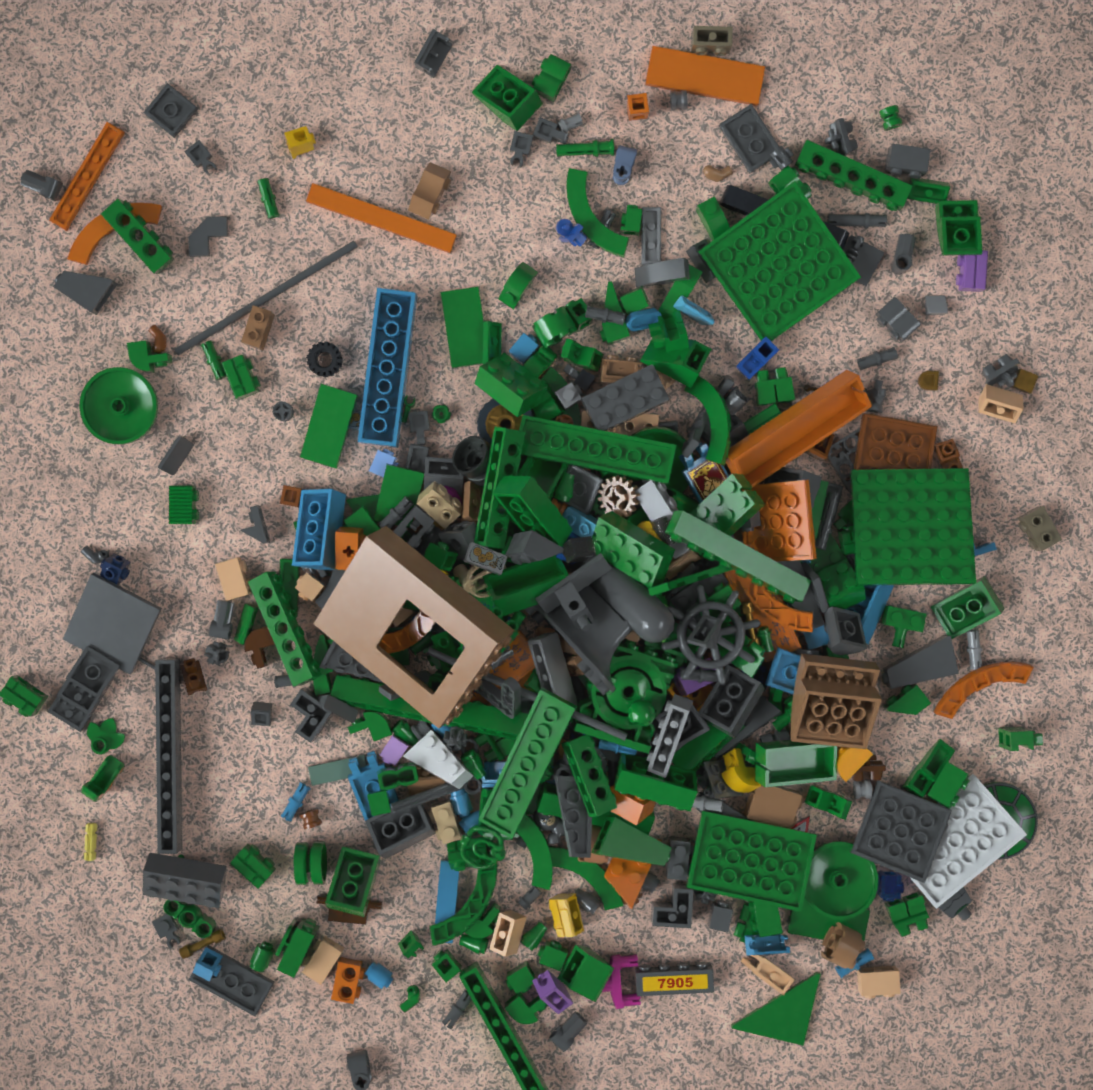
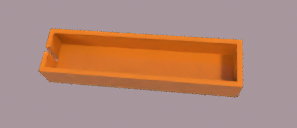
[726,370,872,487]

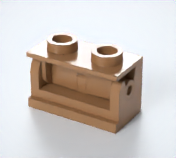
[241,305,275,351]
[599,355,643,383]

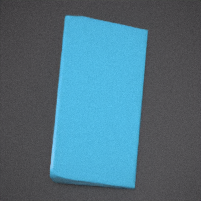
[673,296,715,325]

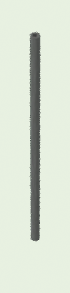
[174,240,358,356]
[427,647,628,741]

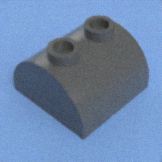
[824,607,867,655]

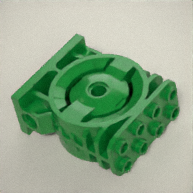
[570,639,679,754]

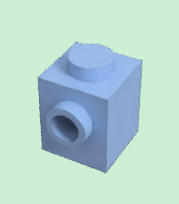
[369,449,399,477]

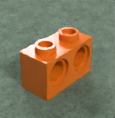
[331,957,365,1004]

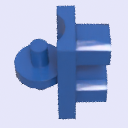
[556,219,588,247]

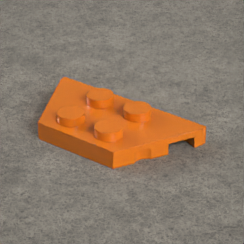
[604,839,662,909]

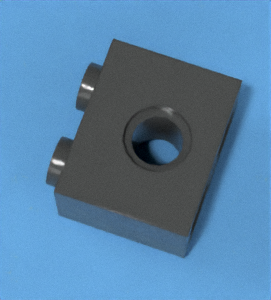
[438,521,488,561]

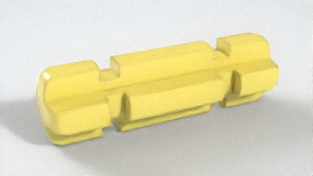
[84,823,97,861]

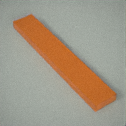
[49,122,125,231]

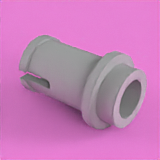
[557,113,583,133]

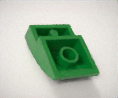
[935,200,983,256]

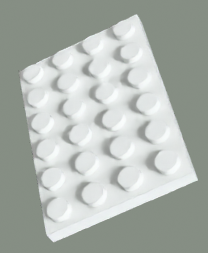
[910,774,1027,909]

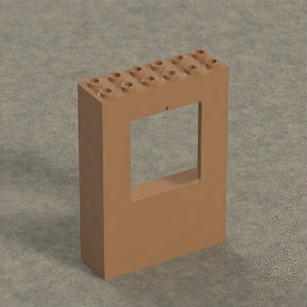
[314,526,514,728]

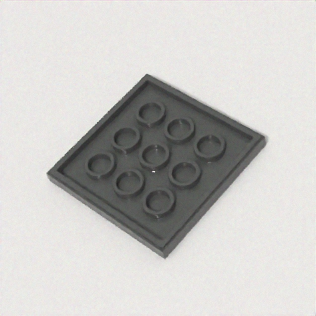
[63,572,162,675]
[850,781,952,883]

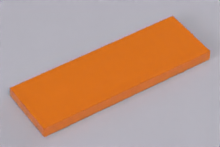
[645,46,765,106]

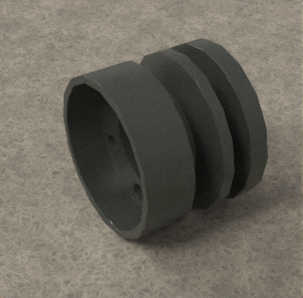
[452,435,491,486]

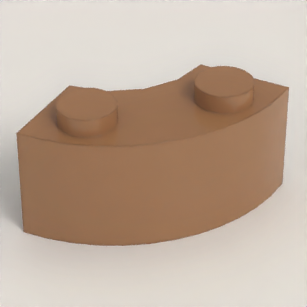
[408,162,452,220]

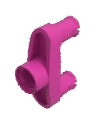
[602,954,641,1009]

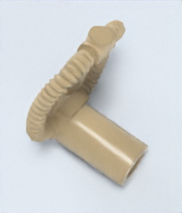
[453,564,506,598]

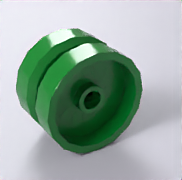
[294,841,327,885]

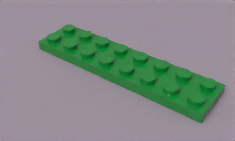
[519,415,677,485]
[479,687,577,839]

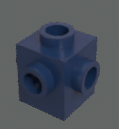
[100,553,131,585]

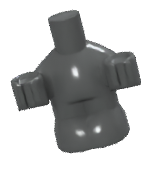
[863,380,886,413]

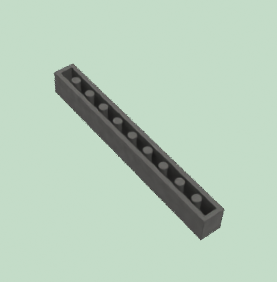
[155,658,182,854]

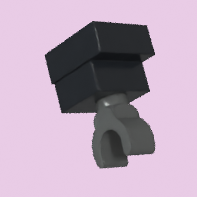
[563,364,596,393]

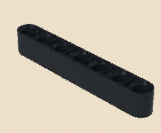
[720,185,850,250]

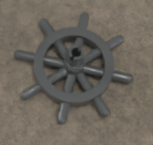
[661,585,761,685]

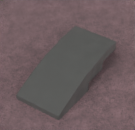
[47,646,120,732]

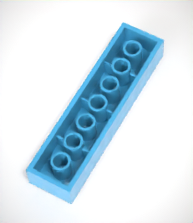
[357,288,418,448]

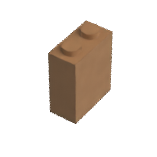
[743,785,803,829]

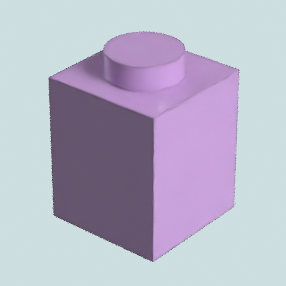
[380,735,409,766]

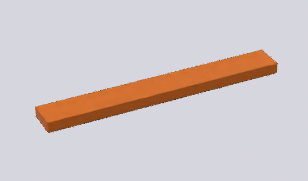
[306,183,457,254]

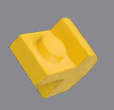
[721,748,761,793]

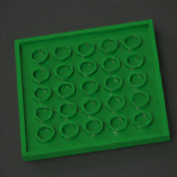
[698,181,861,341]
[850,468,976,586]

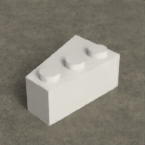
[403,730,473,789]

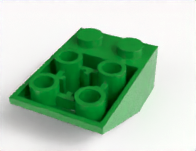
[640,339,712,388]

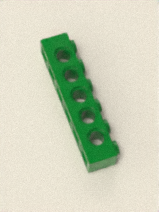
[795,140,912,211]
[474,426,525,549]
[248,572,321,687]

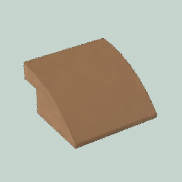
[791,654,882,749]

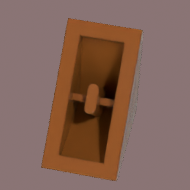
[804,434,835,461]

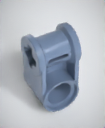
[613,145,637,185]

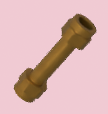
[740,601,760,647]
[179,929,226,959]

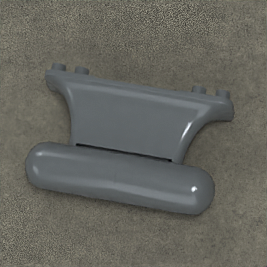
[525,539,675,695]

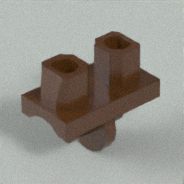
[180,658,207,696]
[852,755,886,781]

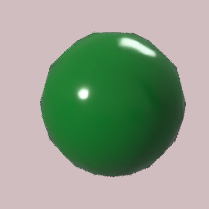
[628,699,655,727]

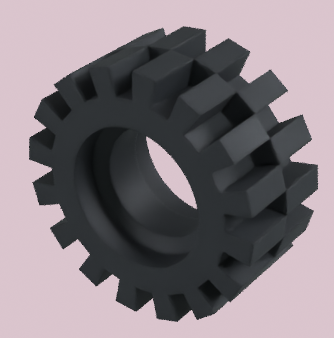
[306,341,343,377]

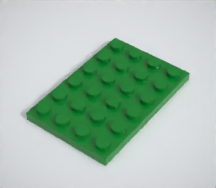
[686,811,817,912]

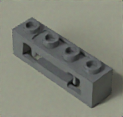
[393,504,435,549]

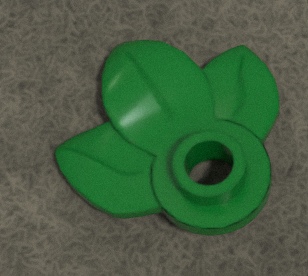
[87,718,125,755]

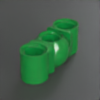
[163,900,216,938]

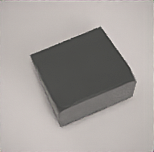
[251,702,272,726]

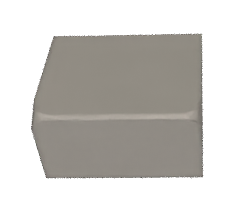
[925,295,948,315]

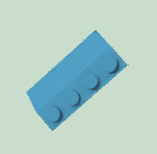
[292,489,346,570]
[845,585,894,644]

